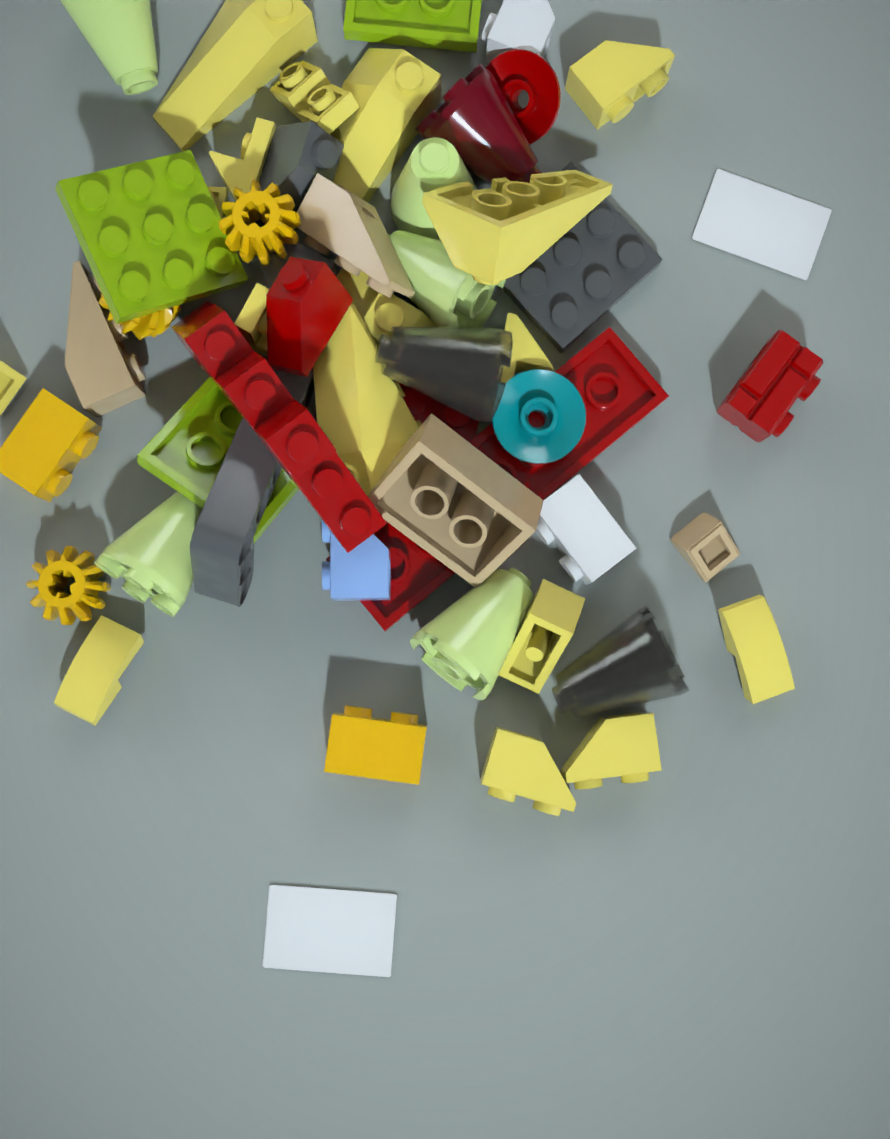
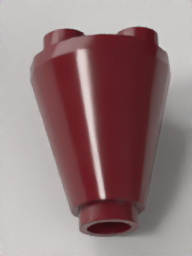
[416,63,542,185]

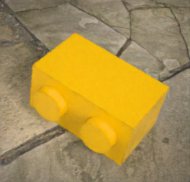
[0,388,102,502]
[324,705,427,785]

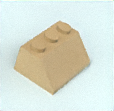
[368,413,544,588]

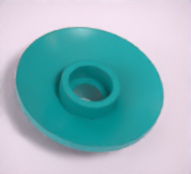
[492,369,586,464]

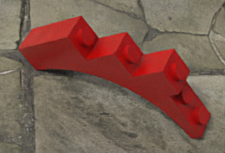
[171,301,387,553]

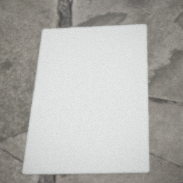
[692,169,832,280]
[262,885,397,977]

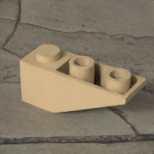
[297,173,415,299]
[65,260,146,418]

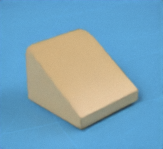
[670,513,740,583]

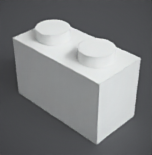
[535,474,637,585]

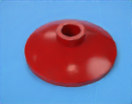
[485,49,561,145]

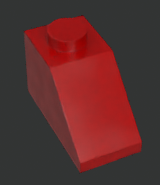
[266,257,353,377]

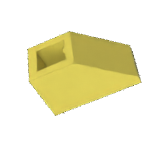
[565,40,675,130]
[561,711,662,789]
[480,726,576,816]

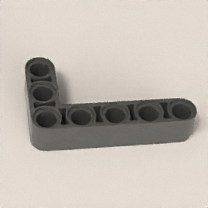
[190,361,314,607]

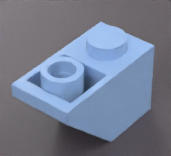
[322,520,391,601]

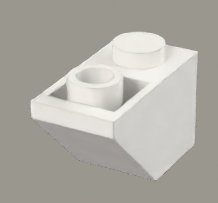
[482,0,555,62]

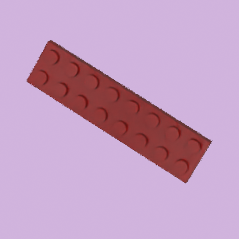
[326,327,669,632]

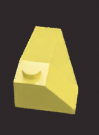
[153,0,318,151]
[330,48,442,202]
[422,169,613,285]
[313,304,422,496]

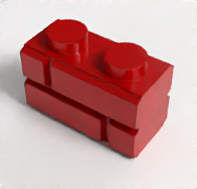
[716,330,824,443]

